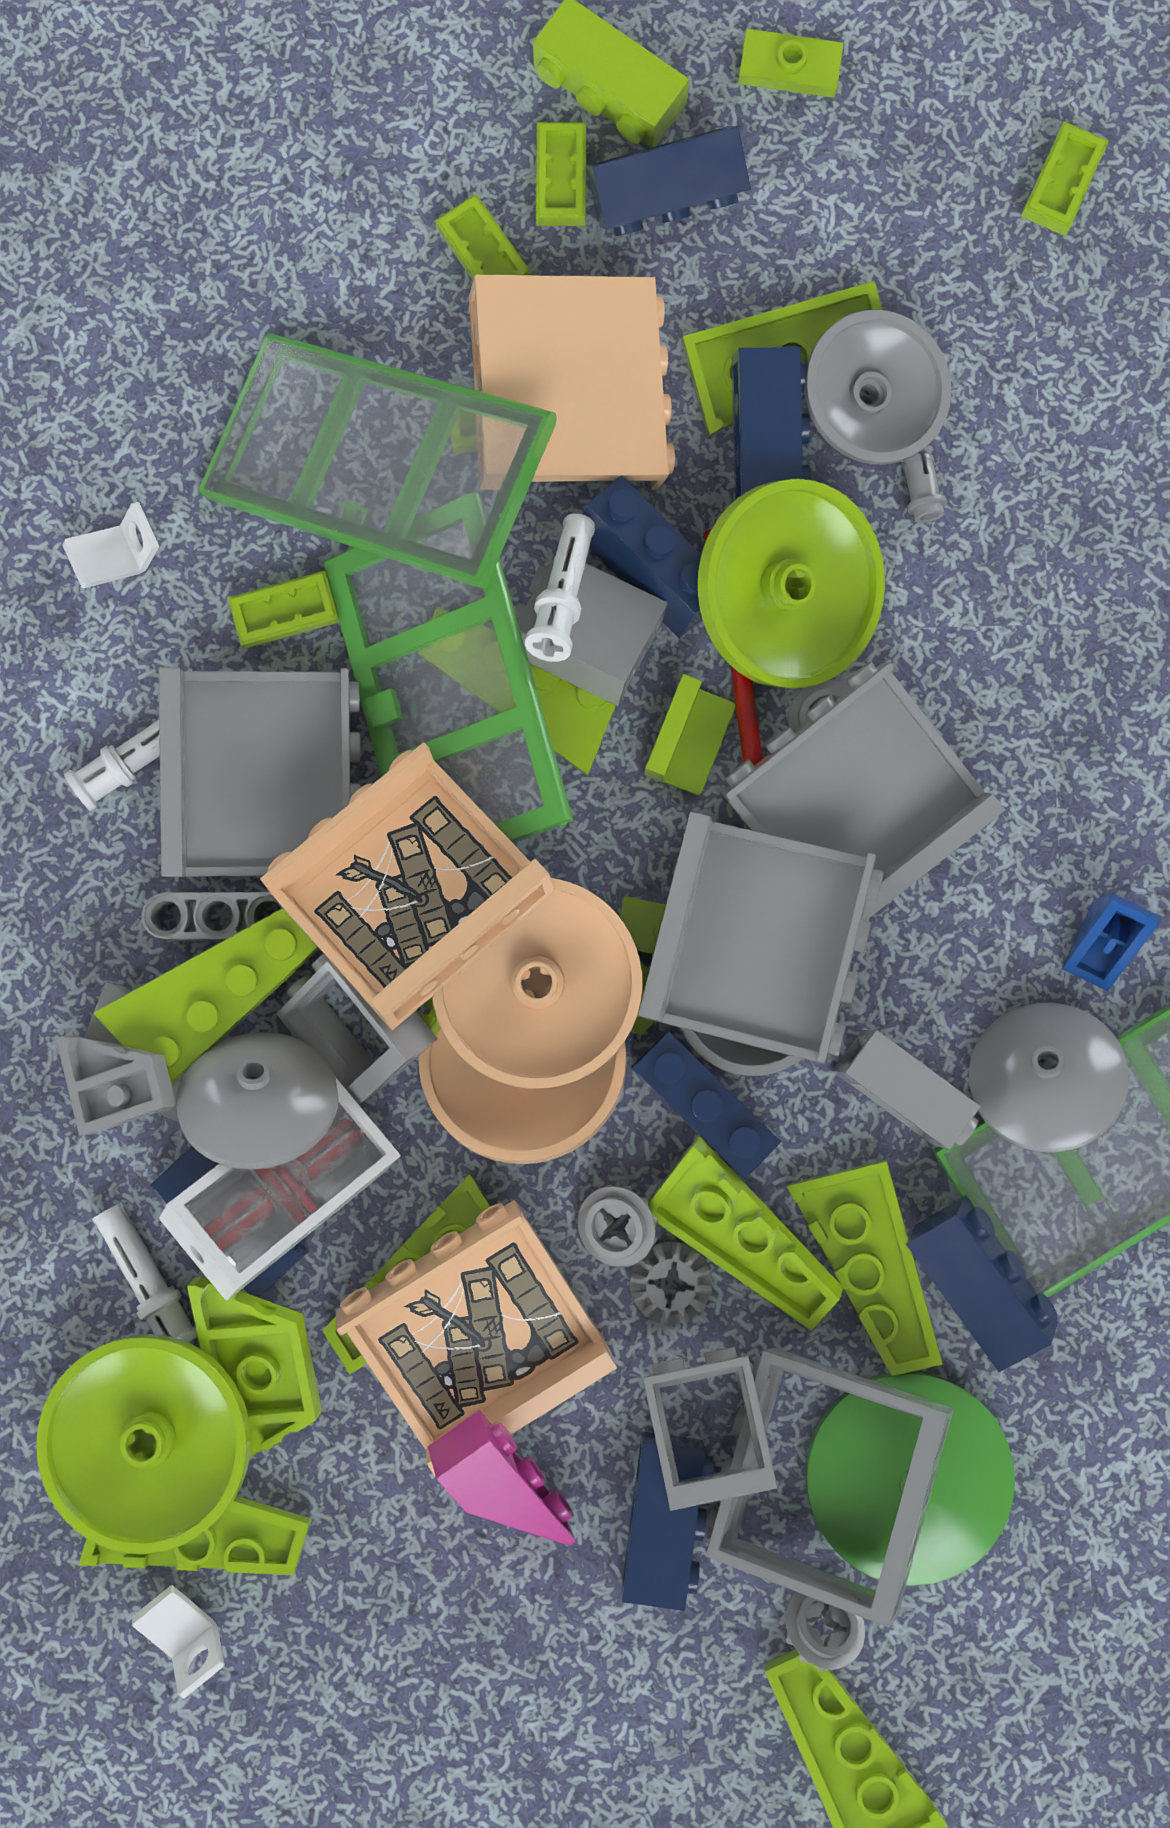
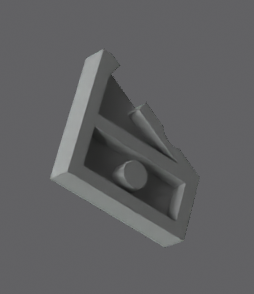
[56,1035,176,1136]

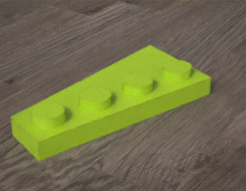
[648,1135,843,1331]

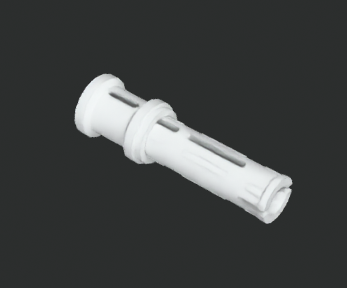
[525,514,595,662]
[64,720,160,811]
[92,1203,198,1343]

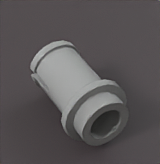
[901,454,948,523]

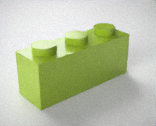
[533,0,690,148]

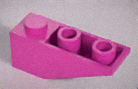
[427,1410,576,1546]

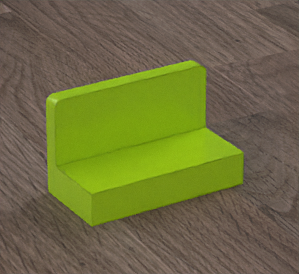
[644,674,735,796]

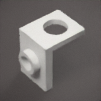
[63,502,159,588]
[131,1585,225,1699]

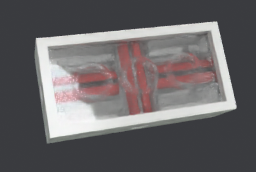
[159,1077,401,1302]

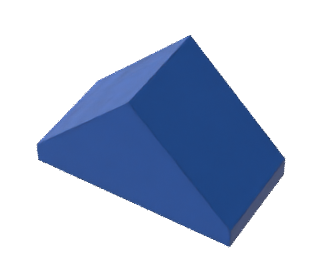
[1062,893,1161,991]

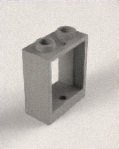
[276,954,438,1105]
[832,1030,981,1150]
[643,1347,777,1511]

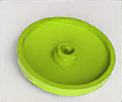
[698,479,885,688]
[36,1334,251,1554]

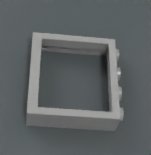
[705,1347,954,1628]

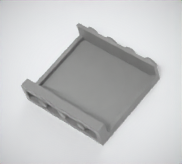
[721,661,1005,921]
[158,667,360,877]
[638,812,884,1064]

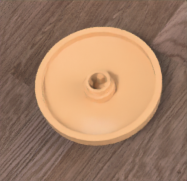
[432,878,642,1088]
[419,1024,627,1164]

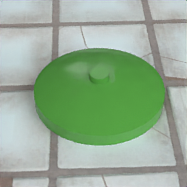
[805,1371,1015,1586]

